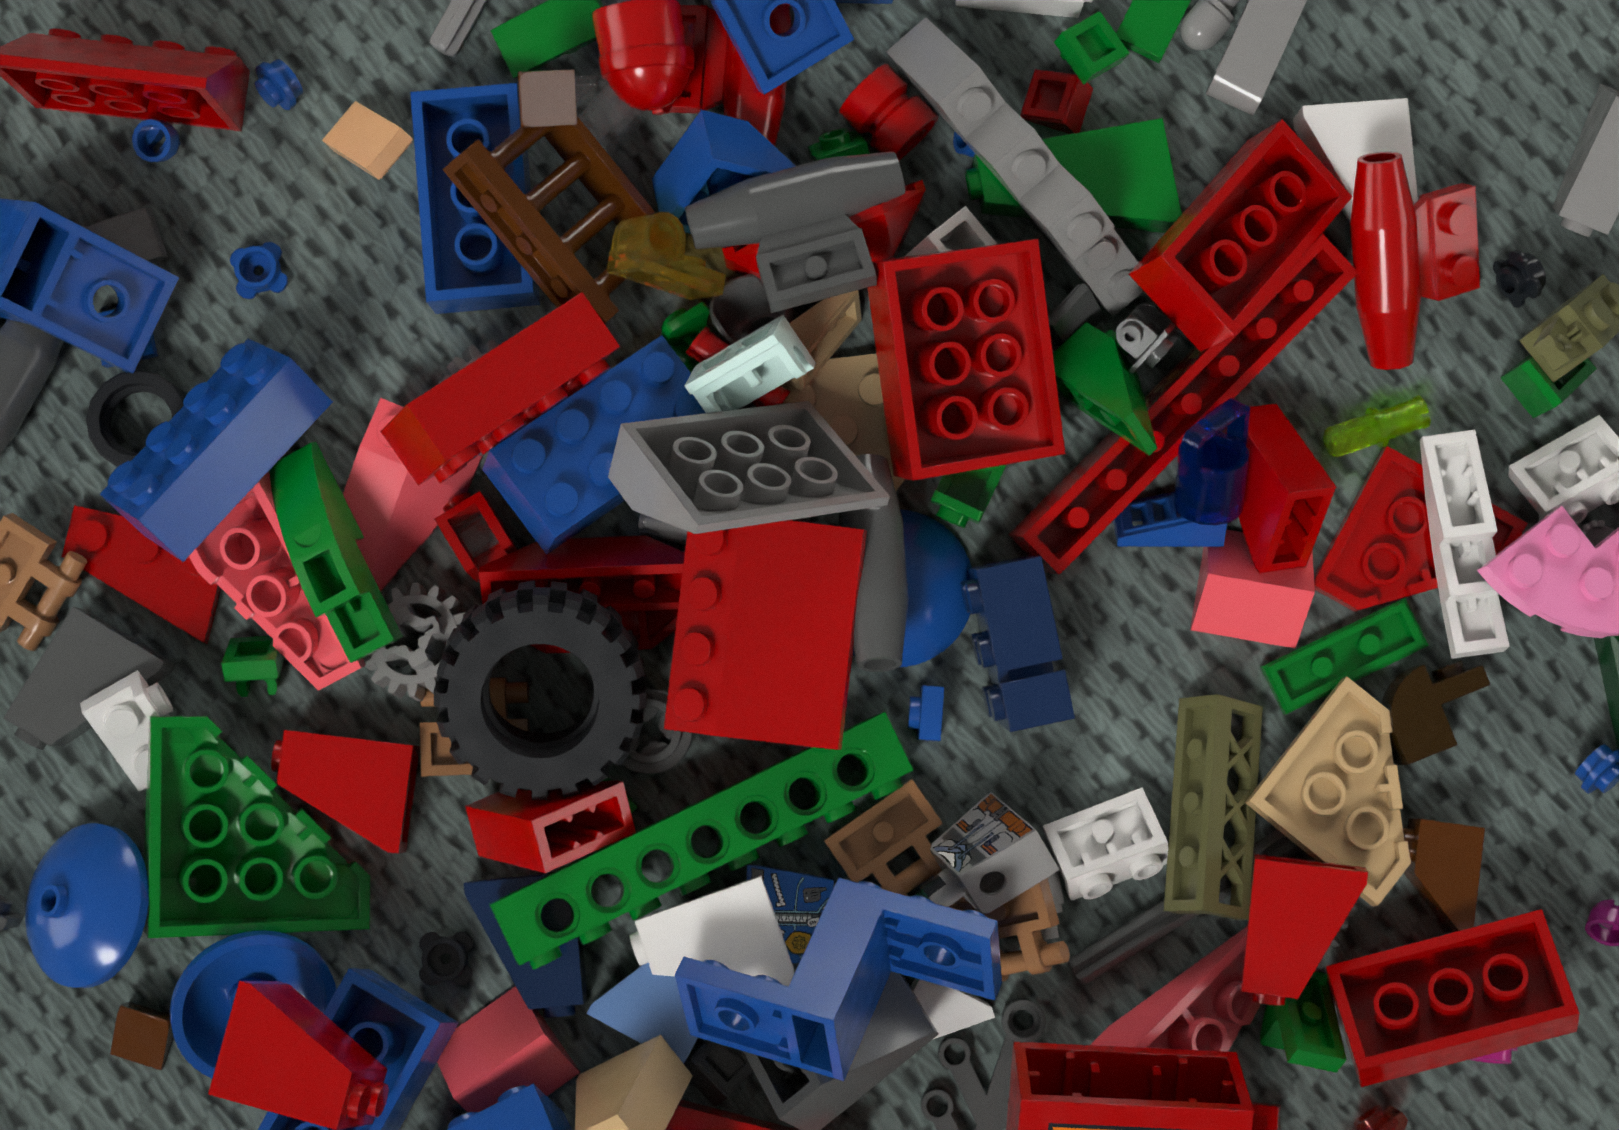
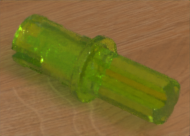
[1323,395,1431,457]

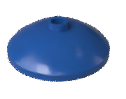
[853,509,972,667]
[25,823,149,988]
[170,930,336,1079]

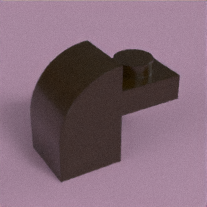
[1381,660,1491,765]

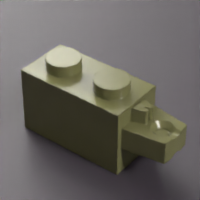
[1519,274,1619,383]

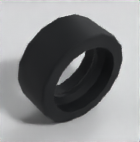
[86,370,186,467]

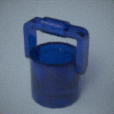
[1174,398,1250,526]

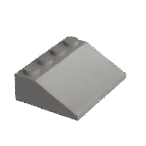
[608,401,890,534]

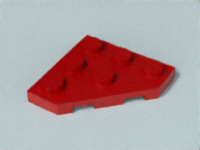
[1314,446,1528,612]

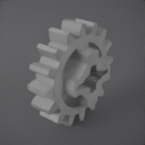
[363,582,465,701]

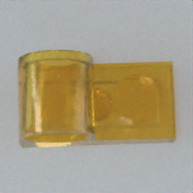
[607,212,726,300]

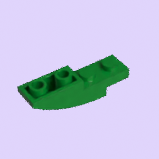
[269,442,403,663]

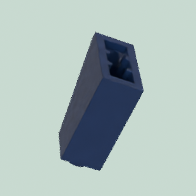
[464,874,588,1018]

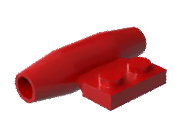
[669,4,791,146]
[1350,152,1480,370]

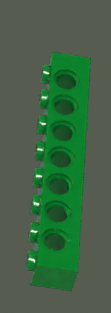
[489,712,913,970]

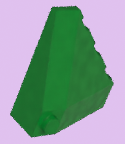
[143,716,370,938]

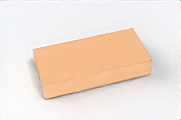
[322,101,413,180]

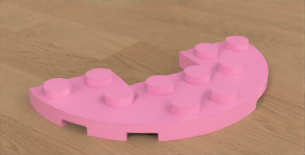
[1477,506,1619,638]

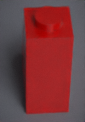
[1216,403,1336,574]
[271,730,420,854]
[465,780,636,873]
[1241,854,1368,1006]

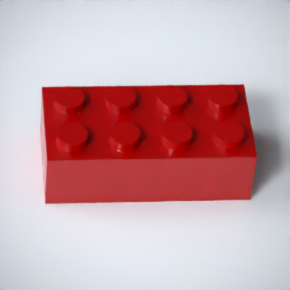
[1129,119,1352,352]
[380,292,620,486]
[1326,909,1580,1087]

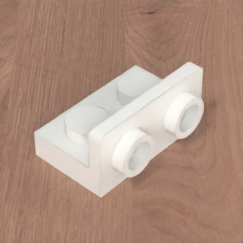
[1508,415,1619,525]
[80,670,173,792]
[1043,787,1168,900]

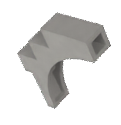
[886,17,1143,317]

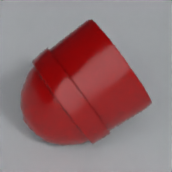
[592,0,695,115]

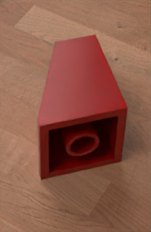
[208,981,389,1130]

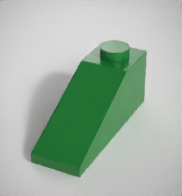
[1053,322,1157,456]

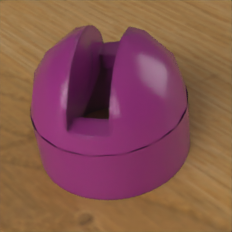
[1585,899,1619,946]

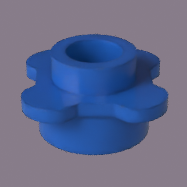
[230,242,288,299]

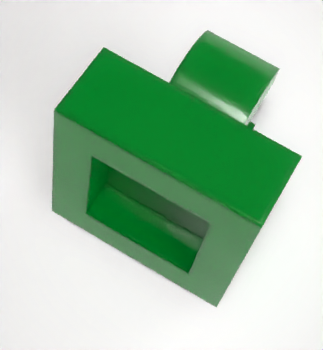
[1054,11,1130,85]
[221,636,285,697]

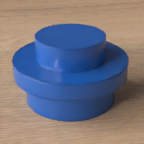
[254,59,303,110]
[1575,744,1619,794]

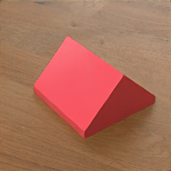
[1190,529,1315,649]
[437,986,580,1113]

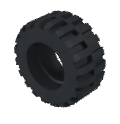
[434,580,646,800]

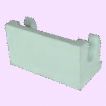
[684,315,816,413]

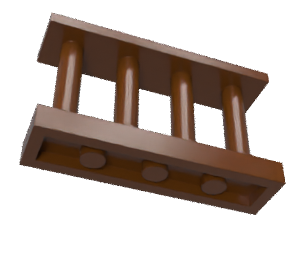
[442,116,686,324]

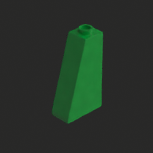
[965,118,1182,233]

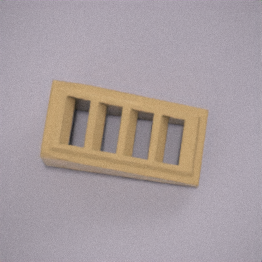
[786,290,862,391]

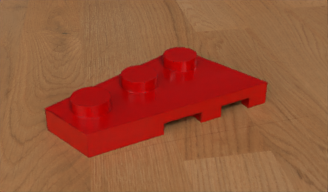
[61,505,221,644]

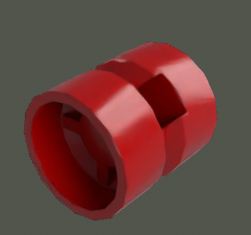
[839,64,939,161]

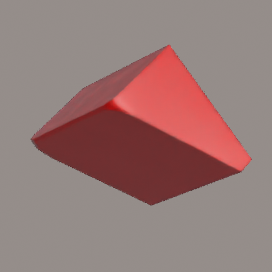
[1020,69,1093,134]

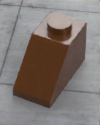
[1403,818,1485,933]

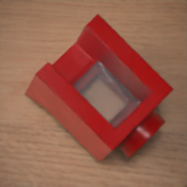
[434,491,518,582]

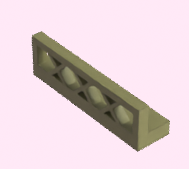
[1163,694,1263,920]

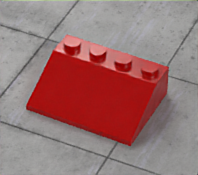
[0,28,250,131]
[867,239,1065,481]
[664,520,867,750]

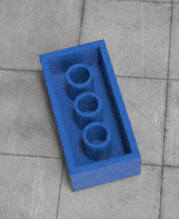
[410,83,540,314]
[482,335,705,555]
[100,339,333,562]
[258,968,459,1130]

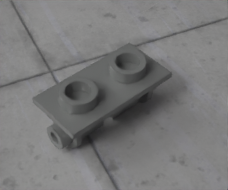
[1116,304,1181,374]

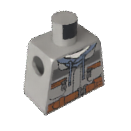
[919,792,1060,914]

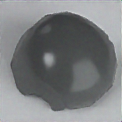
[709,274,796,346]

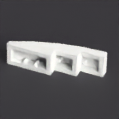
[1420,430,1510,659]

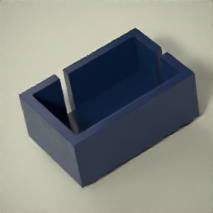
[960,555,1075,732]

